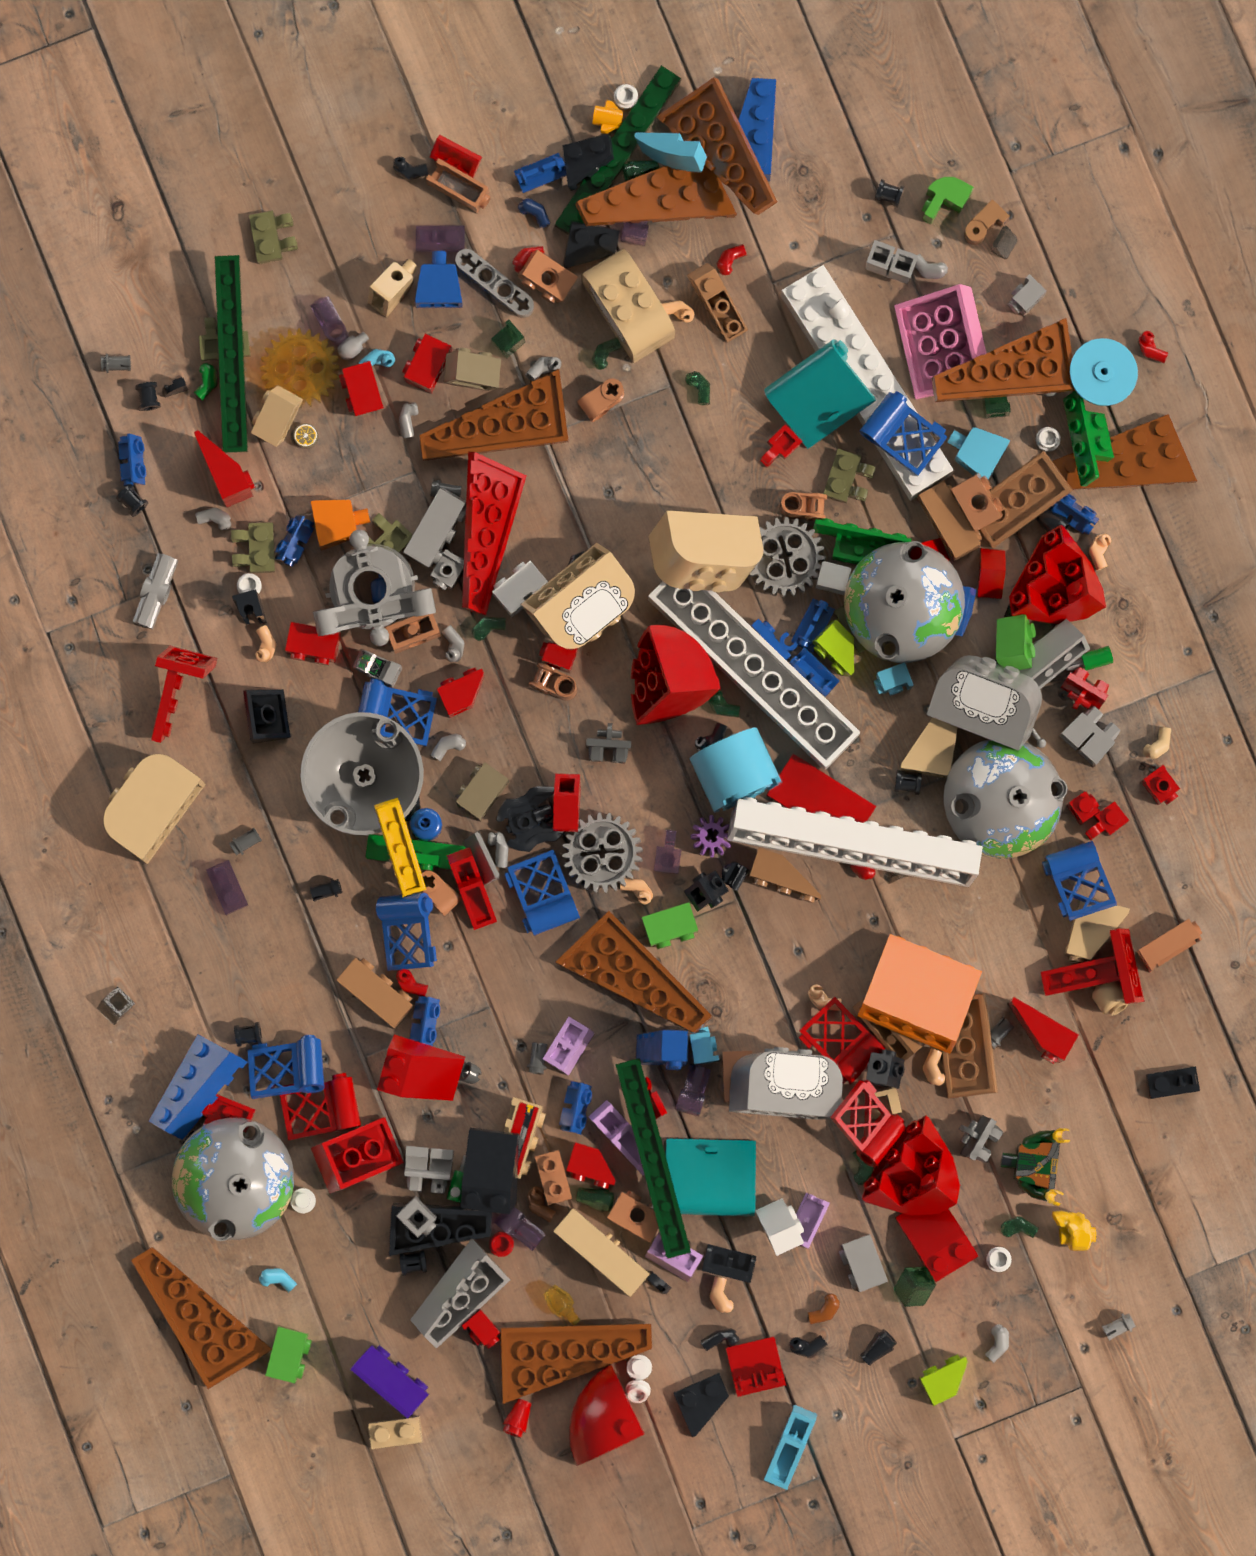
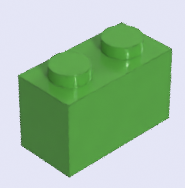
[996,614,1036,670]
[642,902,698,950]
[265,1327,312,1383]

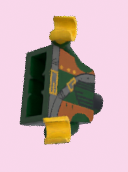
[1000,1128,1070,1206]

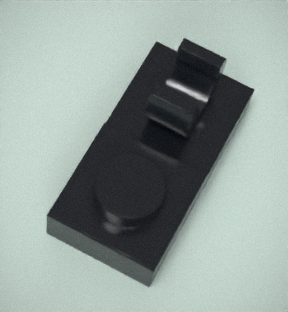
[1146,1066,1200,1099]

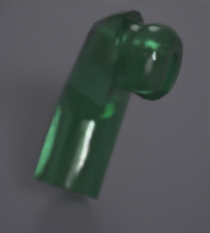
[472,617,506,641]
[852,1150,874,1185]
[1001,1216,1039,1238]

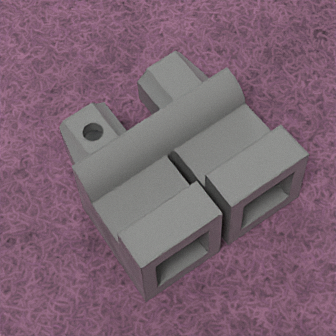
[866,240,919,284]
[1060,706,1120,767]
[405,1146,454,1194]

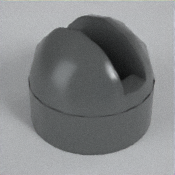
[460,1062,482,1084]

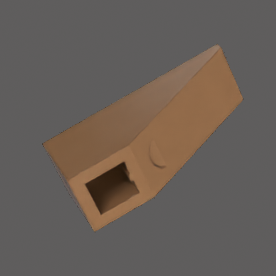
[687,263,748,343]
[749,847,822,903]

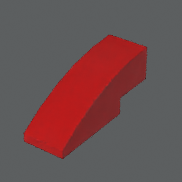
[447,847,497,930]

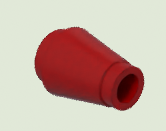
[502,1399,532,1438]

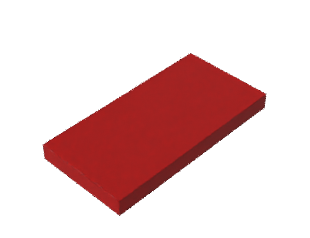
[767,754,877,823]

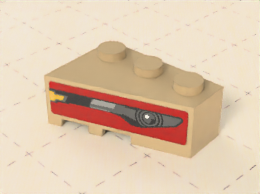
[504,1097,546,1179]

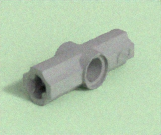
[132,553,178,630]

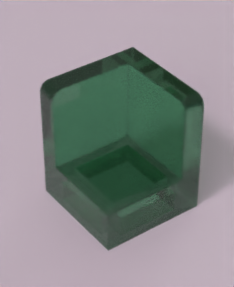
[491,319,525,358]
[982,397,1011,419]
[894,1267,937,1307]

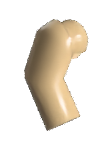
[1143,727,1171,759]

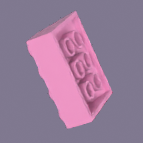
[894,284,986,399]

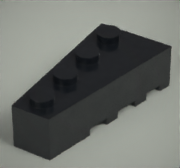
[389,1203,493,1256]

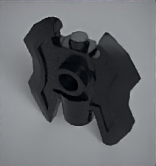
[496,786,565,852]

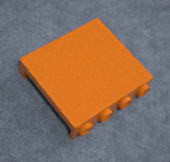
[857,934,982,1054]

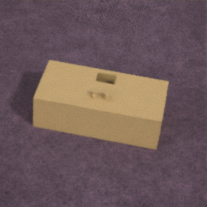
[554,1209,649,1297]

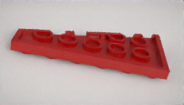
[462,451,527,615]

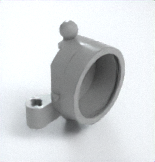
[313,529,436,646]

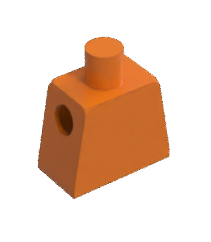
[311,500,370,550]

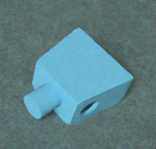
[947,427,1010,479]

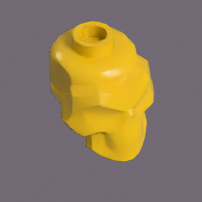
[1052,1211,1096,1251]

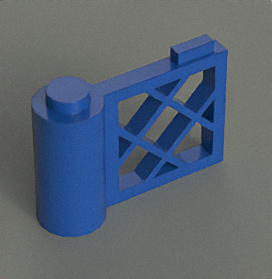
[859,391,947,476]
[358,678,437,746]
[1042,841,1117,921]
[505,850,580,936]
[376,892,437,971]
[247,1035,325,1099]

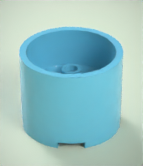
[689,727,782,813]

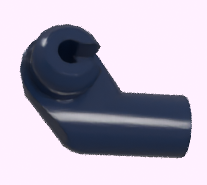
[518,198,551,229]

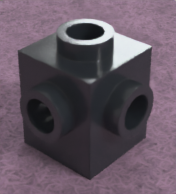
[684,870,729,912]
[866,1050,905,1089]

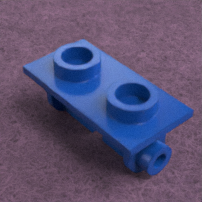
[514,153,566,193]
[118,434,146,486]
[1050,494,1099,535]
[275,515,314,567]
[791,598,835,653]
[789,647,840,697]
[409,996,440,1046]
[559,1081,592,1135]

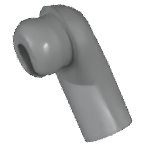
[915,254,948,279]
[525,357,562,381]
[399,402,419,438]
[442,625,465,662]
[985,1324,1009,1363]

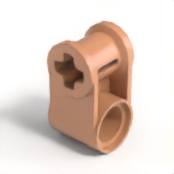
[577,378,624,422]
[779,492,827,521]
[529,662,578,701]
[421,871,462,917]

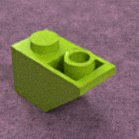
[812,620,854,676]
[919,1354,968,1406]

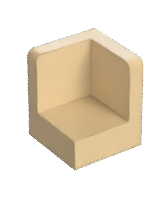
[871,1088,902,1119]

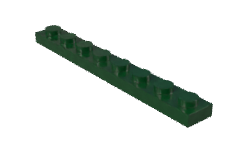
[555,65,682,235]
[215,255,248,453]
[615,1058,691,1259]

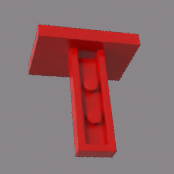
[151,645,218,743]
[1040,929,1145,1004]

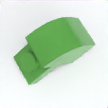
[922,177,974,224]

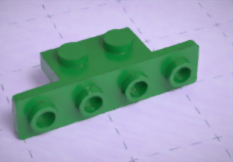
[1063,390,1114,487]
[813,518,912,565]
[365,834,466,871]

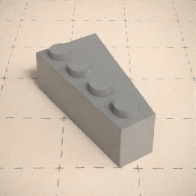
[410,1239,510,1349]

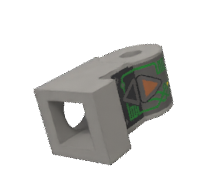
[352,649,403,688]

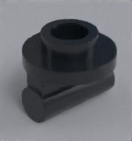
[722,861,750,891]

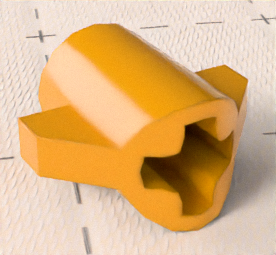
[592,100,623,134]

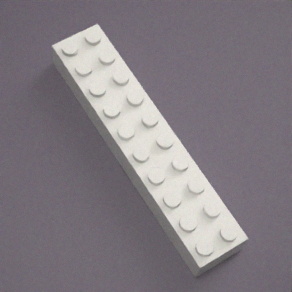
[781,265,954,501]
[648,581,860,771]
[727,797,983,887]

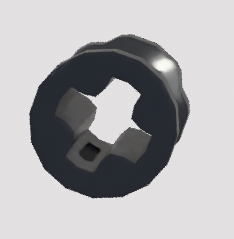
[874,179,904,207]
[135,382,161,411]
[116,484,148,517]
[895,770,922,795]
[234,1022,262,1047]
[399,1250,427,1276]

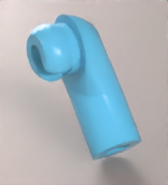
[358,349,395,367]
[259,1268,297,1293]

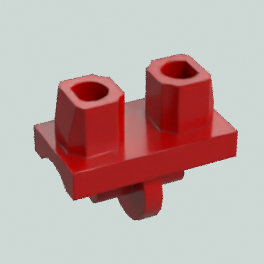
[1061,667,1109,710]

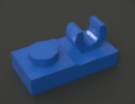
[751,618,798,661]

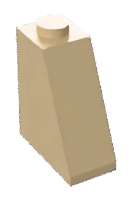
[900,717,958,779]
[1064,897,1130,963]

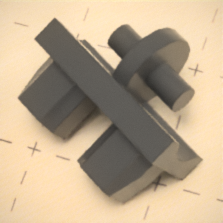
[586,723,631,764]
[959,1115,1003,1163]

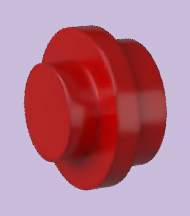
[489,1232,514,1257]

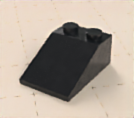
[461,1128,519,1214]

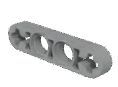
[455,249,534,318]

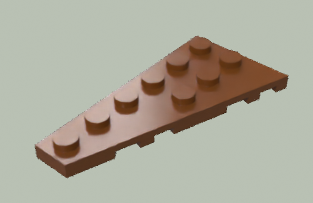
[656,77,777,215]
[575,165,737,226]
[931,318,1075,402]
[420,369,569,461]
[1052,414,1197,490]
[555,911,712,1034]
[131,1247,272,1389]
[501,1324,652,1404]

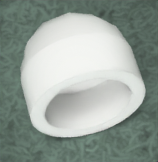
[828,298,850,319]

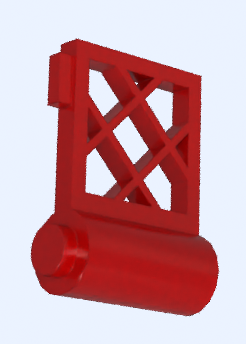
[799,996,886,1085]
[280,1073,361,1140]
[830,1080,906,1168]

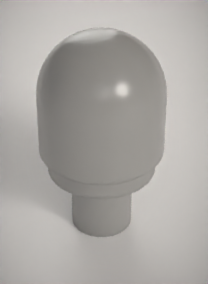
[337,332,369,360]

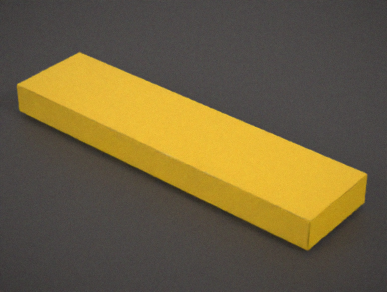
[374,798,426,897]

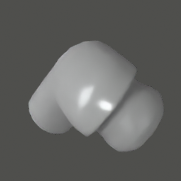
[195,508,231,530]
[430,734,466,761]
[488,831,508,868]

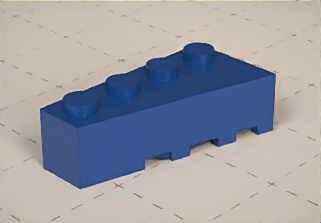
[738,78,776,182]
[636,1030,688,1070]
[149,1034,247,1140]

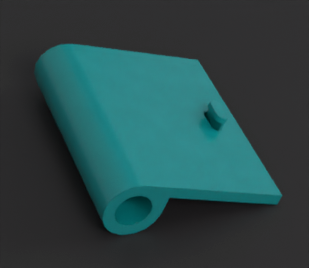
[764,339,876,449]
[666,1139,756,1216]

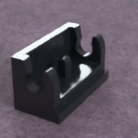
[232,589,267,625]
[702,1244,757,1283]

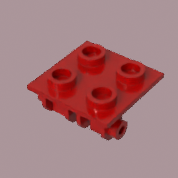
[726,1336,786,1397]

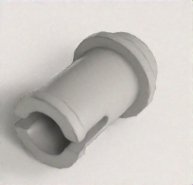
[1102,1313,1136,1341]

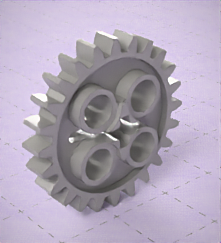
[749,517,825,597]
[562,813,643,893]

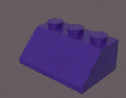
[350,1345,429,1419]

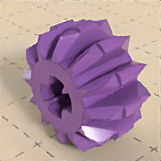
[691,815,731,858]

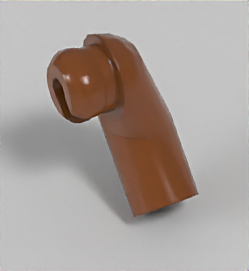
[808,1294,840,1325]

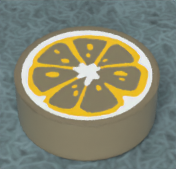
[294,423,319,449]

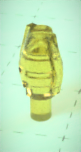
[543,1284,581,1326]

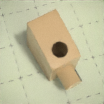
[367,259,418,318]

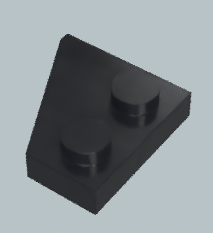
[562,133,614,191]
[562,220,620,268]
[673,1373,729,1438]

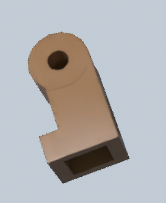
[964,199,1010,245]

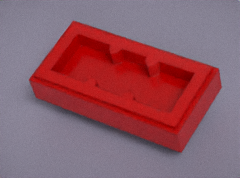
[429,135,482,178]

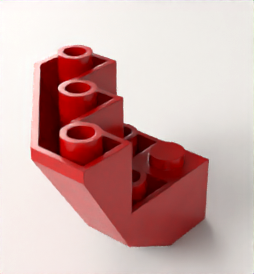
[1009,525,1106,624]
[862,1115,960,1215]

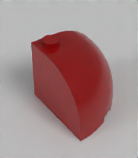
[631,625,721,725]
[569,1364,644,1466]

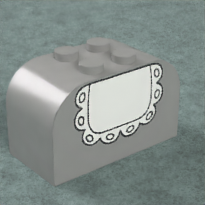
[927,655,1042,751]
[729,1047,842,1120]

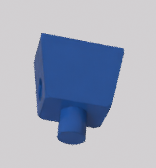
[415,251,463,308]

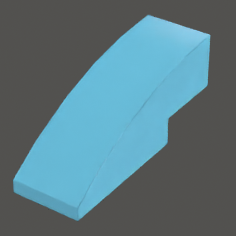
[634,133,707,172]
[764,1405,817,1490]

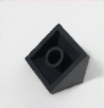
[243,689,291,744]

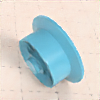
[1070,338,1138,406]

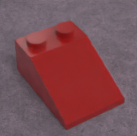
[194,430,255,507]
[1007,997,1079,1064]
[377,1034,465,1101]
[311,1117,404,1194]
[895,1209,979,1282]

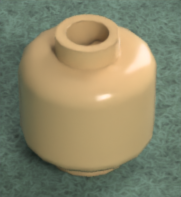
[1092,981,1128,1016]

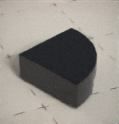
[163,377,188,398]
[647,1272,671,1294]

